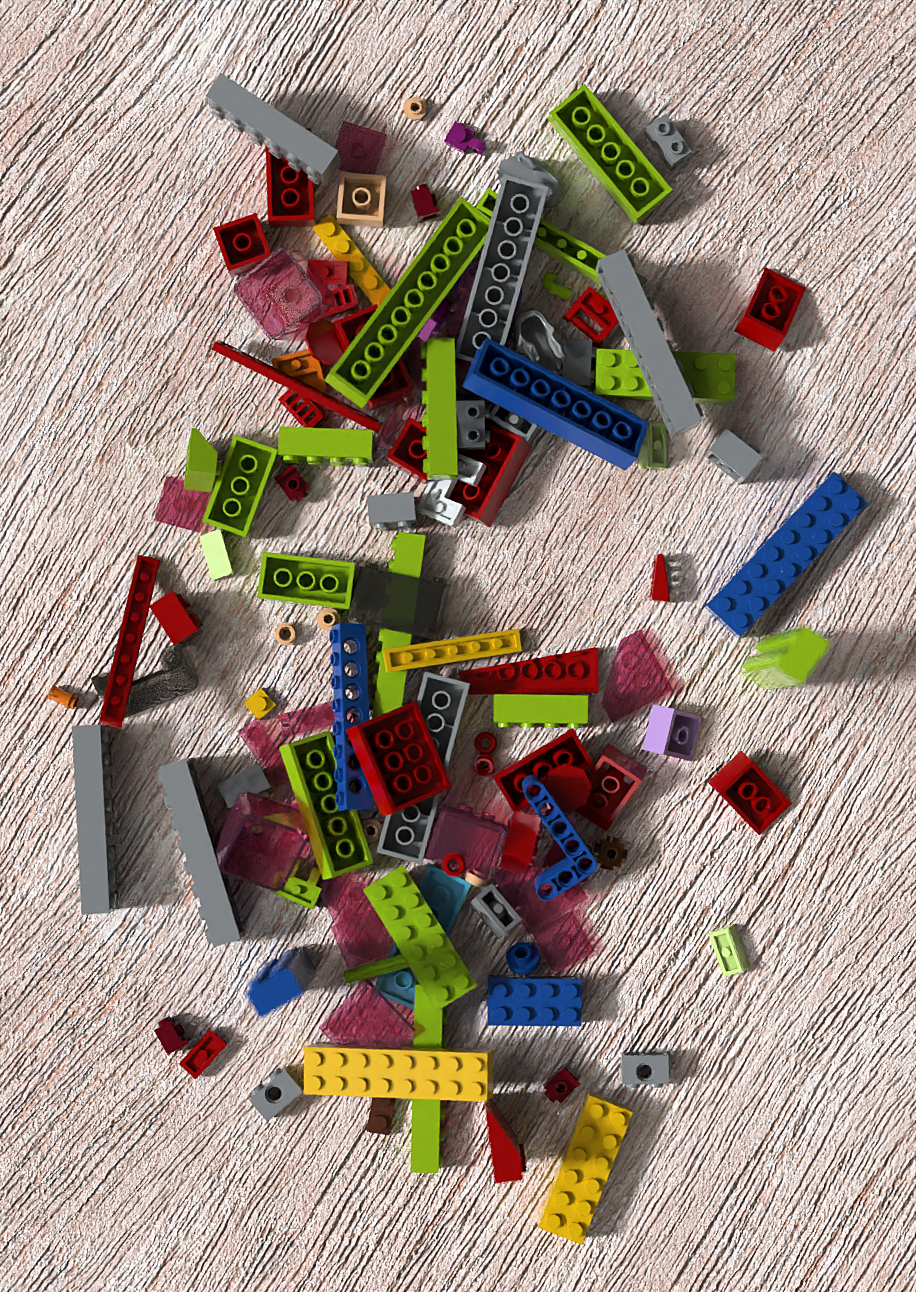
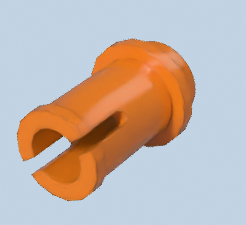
[48,685,79,710]

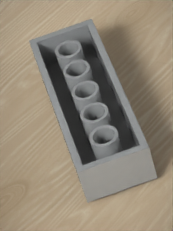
[205,73,341,186]

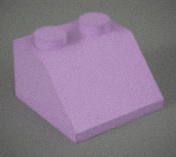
[642,705,702,762]

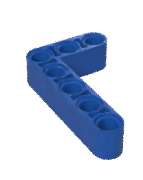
[522,775,597,901]

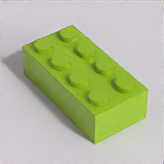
[278,426,374,467]
[202,434,279,540]
[257,552,356,611]
[493,694,588,728]

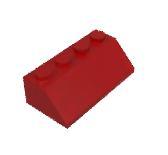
[493,728,594,812]

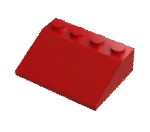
[449,422,532,528]
[346,701,452,817]
[485,1099,527,1184]

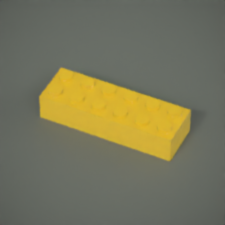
[537,1090,633,1245]

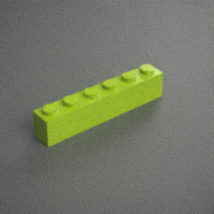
[420,337,458,480]

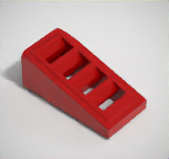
[309,283,360,321]
[278,389,326,428]
[649,554,670,603]

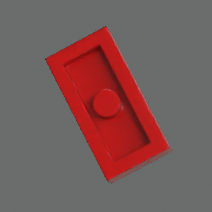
[302,259,350,285]
[179,1028,228,1080]

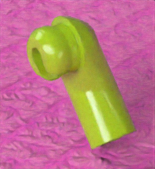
[541,272,572,300]

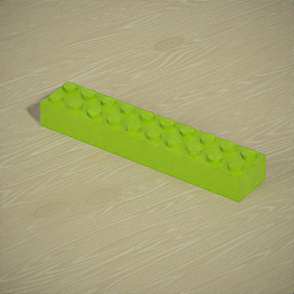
[325,197,491,409]
[742,625,831,690]

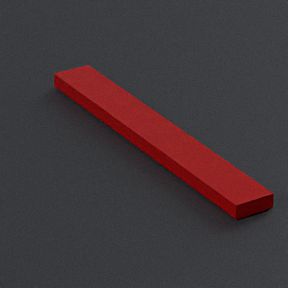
[211,340,383,433]
[98,555,160,728]

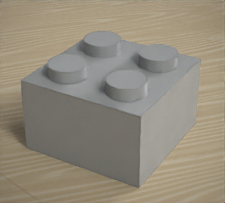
[704,428,763,484]
[367,492,417,532]

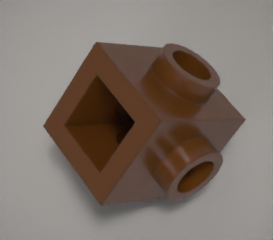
[593,836,628,871]

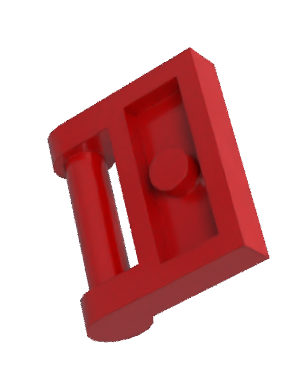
[563,286,619,348]

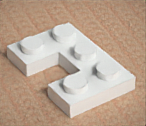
[416,453,487,528]

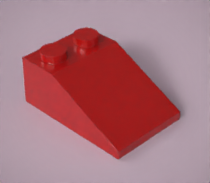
[734,267,806,352]
[575,744,647,831]
[708,751,792,835]

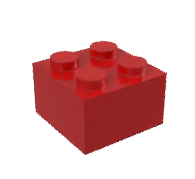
[213,213,274,277]
[385,418,427,484]
[149,591,203,647]
[498,810,544,874]

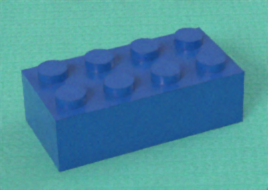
[487,975,582,1027]

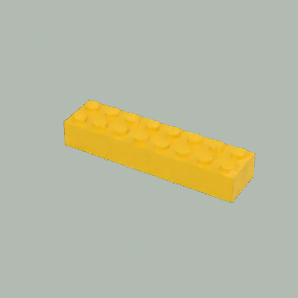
[304,1043,493,1102]

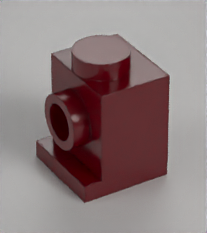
[411,184,440,223]
[274,464,310,503]
[154,1015,191,1055]
[543,1064,580,1104]

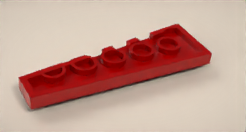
[460,647,599,695]

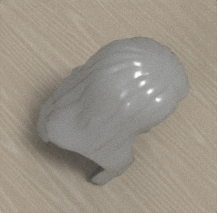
[497,151,564,208]
[512,308,566,374]

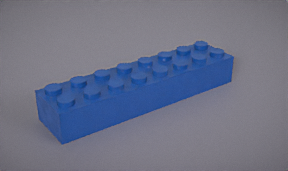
[462,338,650,471]
[704,471,868,638]
[245,946,317,1019]

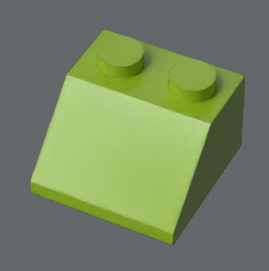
[184,428,221,492]

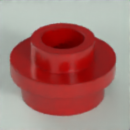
[474,732,497,754]
[473,753,496,776]
[442,853,466,877]

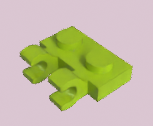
[270,856,323,910]

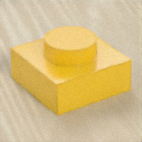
[244,688,276,720]

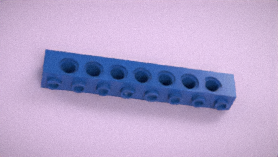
[329,623,373,811]

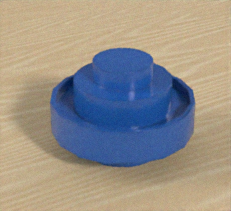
[506,942,541,975]

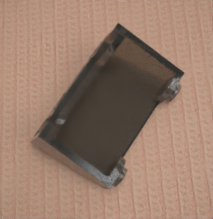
[347,562,451,640]
[91,643,199,718]

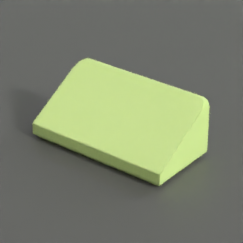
[638,421,667,469]
[200,529,234,581]
[708,924,750,977]

